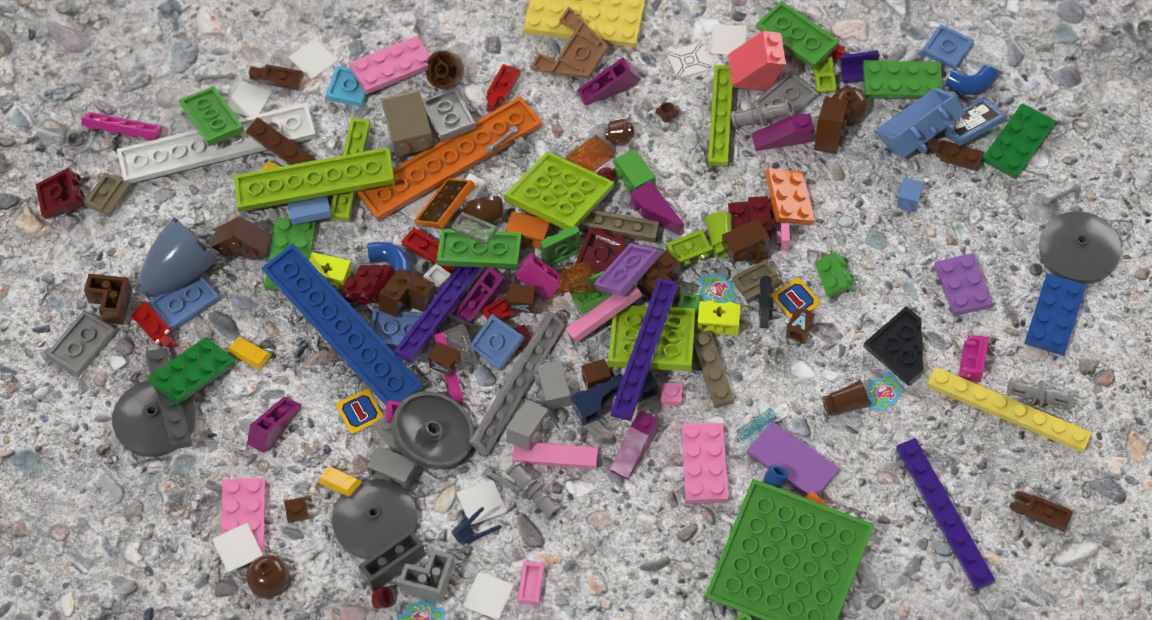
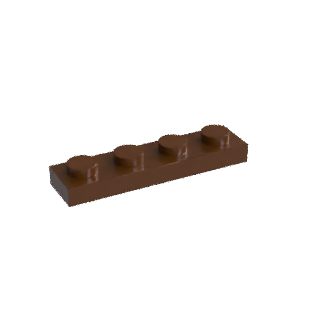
[245,117,317,165]

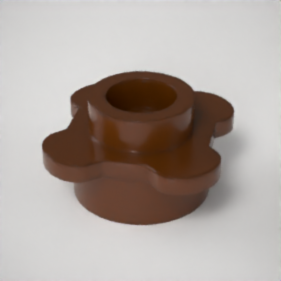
[656,102,679,122]

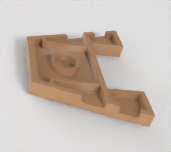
[530,7,608,79]

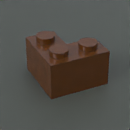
[814,96,850,154]
[211,216,271,260]
[722,219,770,266]
[637,251,681,307]
[378,268,435,317]
[84,274,132,325]

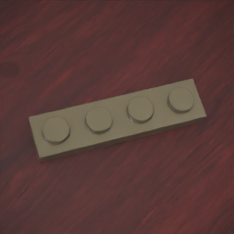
[577,210,659,243]
[693,330,734,408]

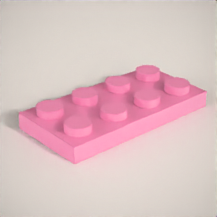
[349,36,430,95]
[681,423,728,504]
[220,477,266,560]

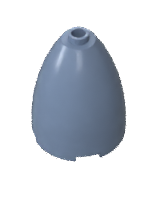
[138,217,218,297]

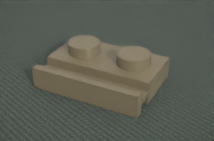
[84,172,130,217]
[732,259,782,303]

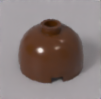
[425,51,465,89]
[832,87,869,127]
[463,196,504,230]
[246,555,291,599]

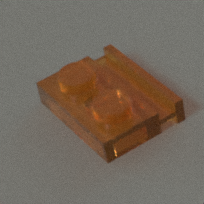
[566,134,615,172]
[559,262,593,296]

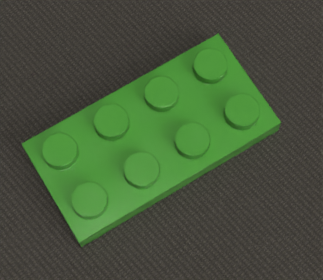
[756,1,839,69]
[863,60,943,99]
[179,86,244,147]
[264,217,316,291]
[437,229,522,269]

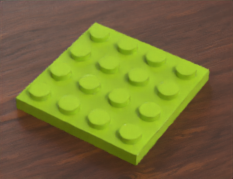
[504,151,614,229]
[608,305,695,371]

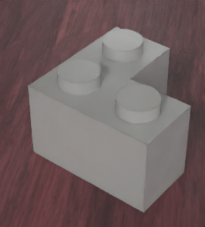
[398,550,455,604]

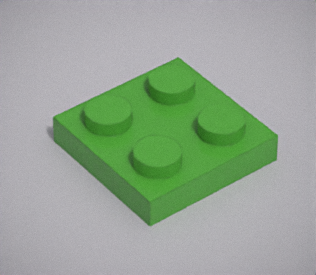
[540,225,581,267]

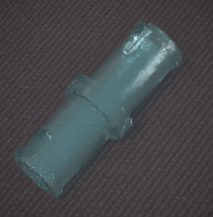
[736,408,777,441]

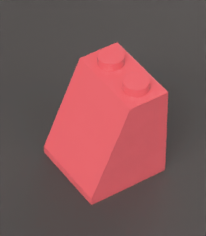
[728,31,786,91]

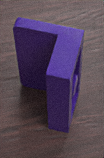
[839,50,880,84]

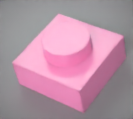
[777,223,790,251]
[660,383,682,406]

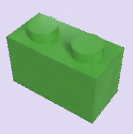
[613,149,656,193]

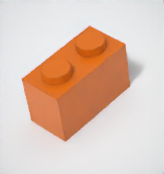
[505,211,551,250]

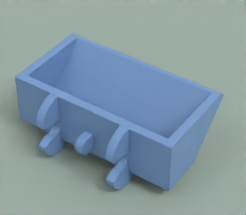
[874,87,965,158]

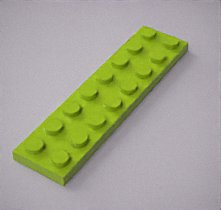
[234,147,395,212]

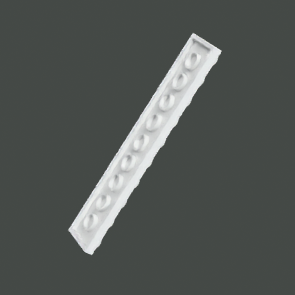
[117,103,316,184]

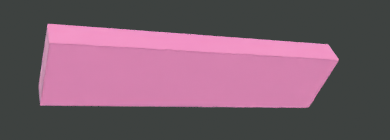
[565,285,643,343]
[512,443,598,469]

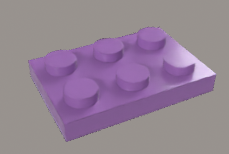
[593,243,661,297]
[934,253,993,317]

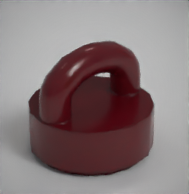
[597,167,616,184]
[372,586,393,609]

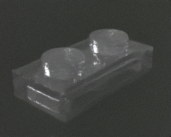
[452,212,497,245]
[444,324,478,370]

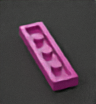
[81,112,162,141]

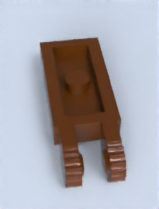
[1009,491,1073,532]

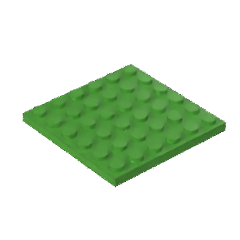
[705,479,874,620]

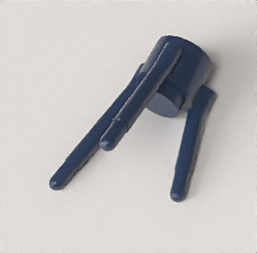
[451,507,501,545]

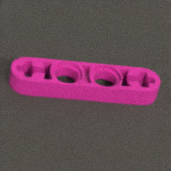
[434,332,463,403]

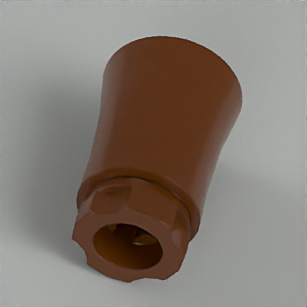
[822,380,870,416]

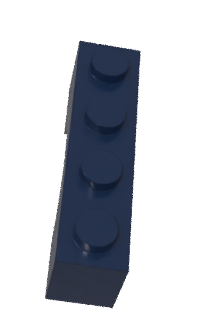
[572,369,658,426]

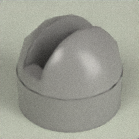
[66,129,82,147]
[415,259,433,275]

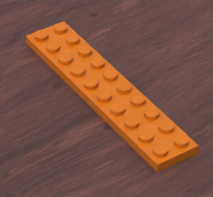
[356,96,542,221]

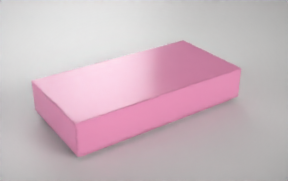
[517,561,545,606]

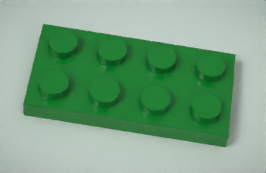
[982,103,1056,179]
[148,337,236,405]

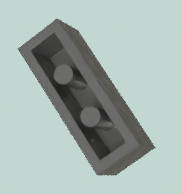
[358,530,426,592]

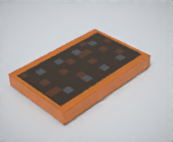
[414,178,475,229]

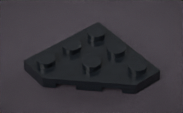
[863,306,924,386]

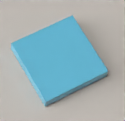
[325,66,367,108]

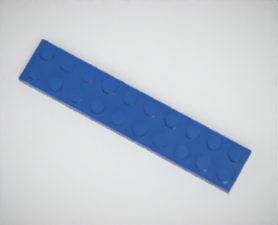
[261,243,424,406]

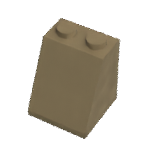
[381,89,434,157]

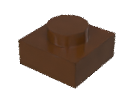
[284,497,309,523]

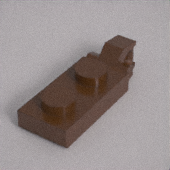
[248,64,304,91]
[927,139,984,171]

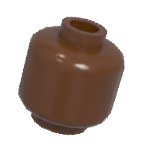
[604,119,634,146]

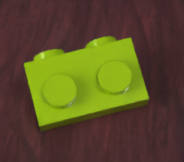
[665,229,714,268]

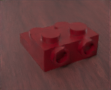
[35,168,86,219]
[728,196,775,238]
[575,227,628,274]
[340,265,395,304]

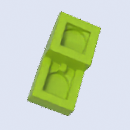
[813,57,836,93]

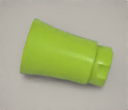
[704,212,732,258]

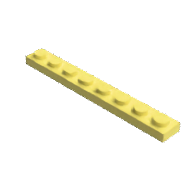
[927,367,1092,453]

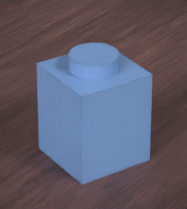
[897,177,924,212]

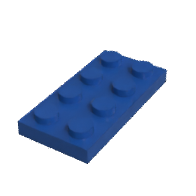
[1024,273,1086,356]

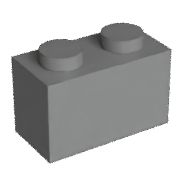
[534,360,571,410]
[507,400,550,451]
[367,446,418,491]

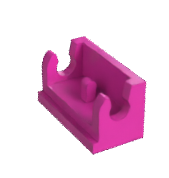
[515,252,562,300]
[958,335,989,383]

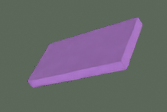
[746,421,840,496]

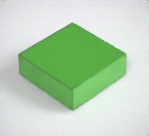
[678,292,701,316]

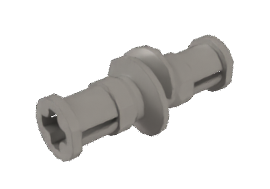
[731,99,793,128]
[1006,378,1073,410]
[506,461,561,520]

